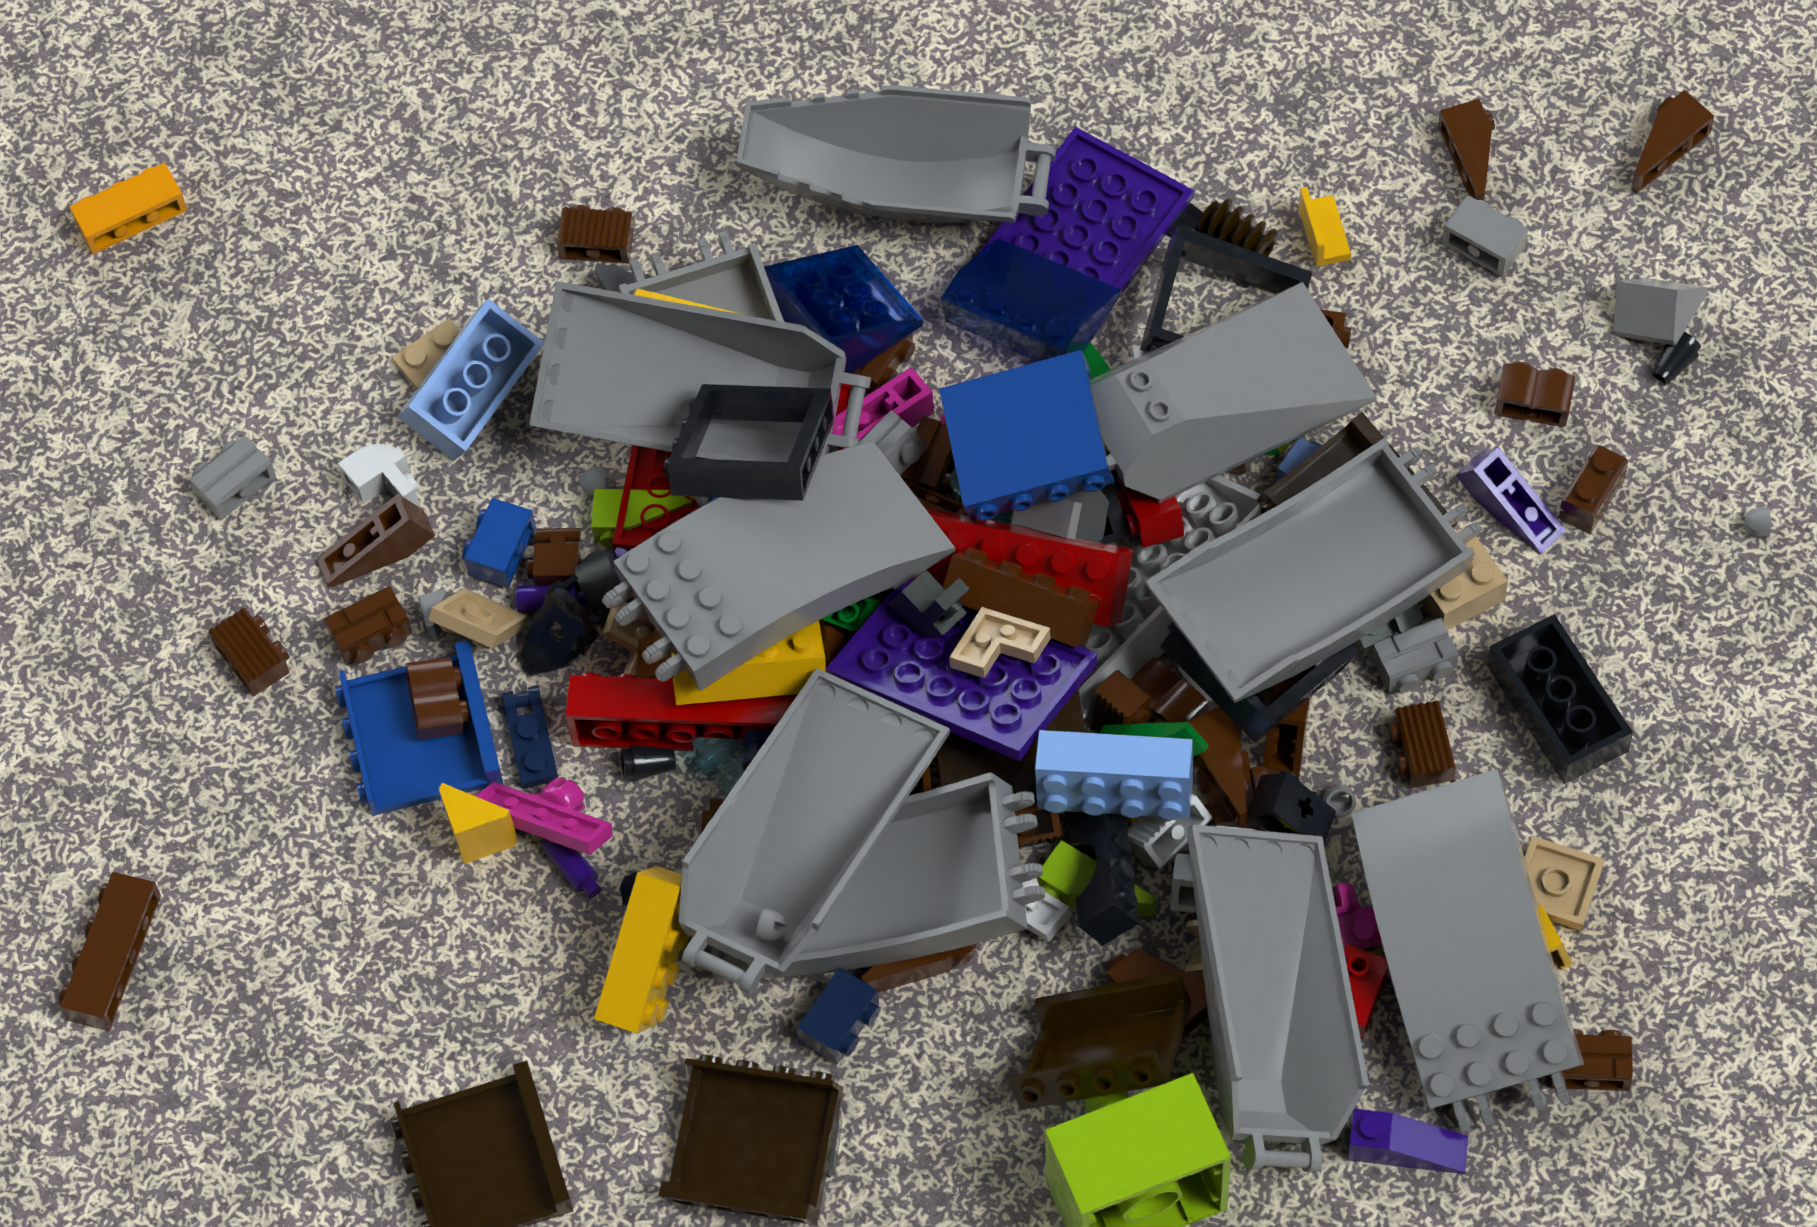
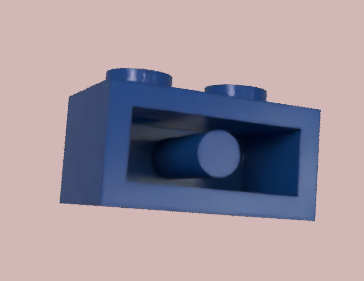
[462,498,536,588]

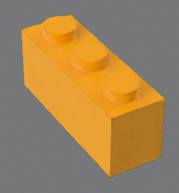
[69,162,188,255]

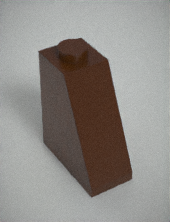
[1263,665,1315,777]
[1106,949,1208,1039]

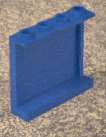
[939,350,1115,521]
[335,640,504,816]

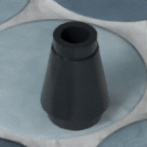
[1651,332,1701,385]
[620,745,676,782]

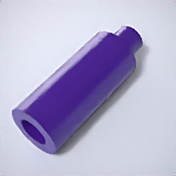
[516,584,588,612]
[541,839,602,898]

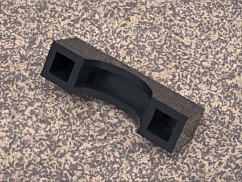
[1067,812,1138,946]

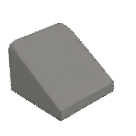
[418,589,448,642]

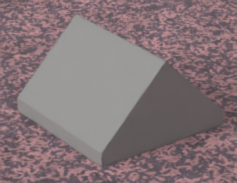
[1613,278,1708,346]

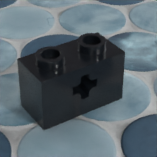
[1247,771,1336,844]

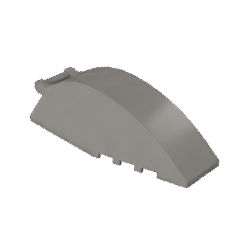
[736,85,1056,223]

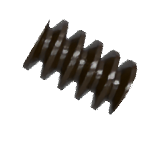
[1198,198,1278,257]

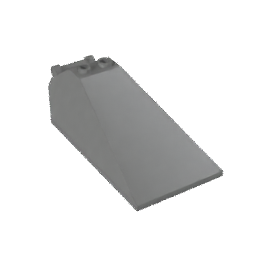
[529,281,871,462]
[1090,282,1377,504]
[679,668,950,995]
[1187,824,1369,1173]

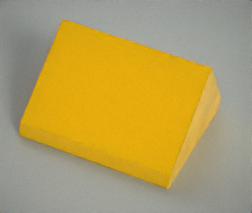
[439,783,518,864]

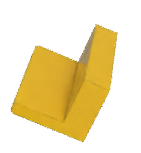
[1299,187,1351,267]

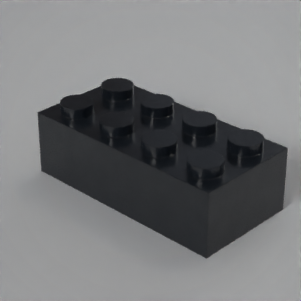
[1487,614,1633,784]

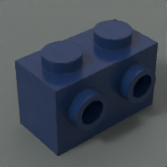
[796,967,881,1065]

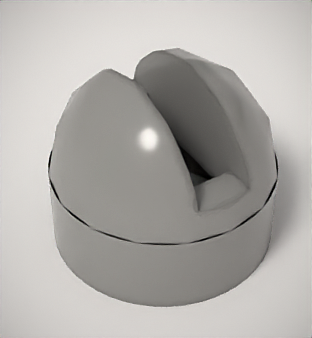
[578,466,610,497]
[1744,508,1771,537]
[1325,784,1356,817]
[756,908,788,941]

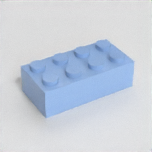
[397,299,545,461]
[1035,730,1193,820]

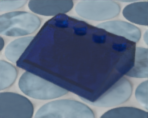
[940,238,1122,361]
[764,245,923,373]

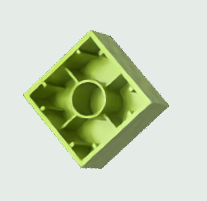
[1045,1073,1231,1227]

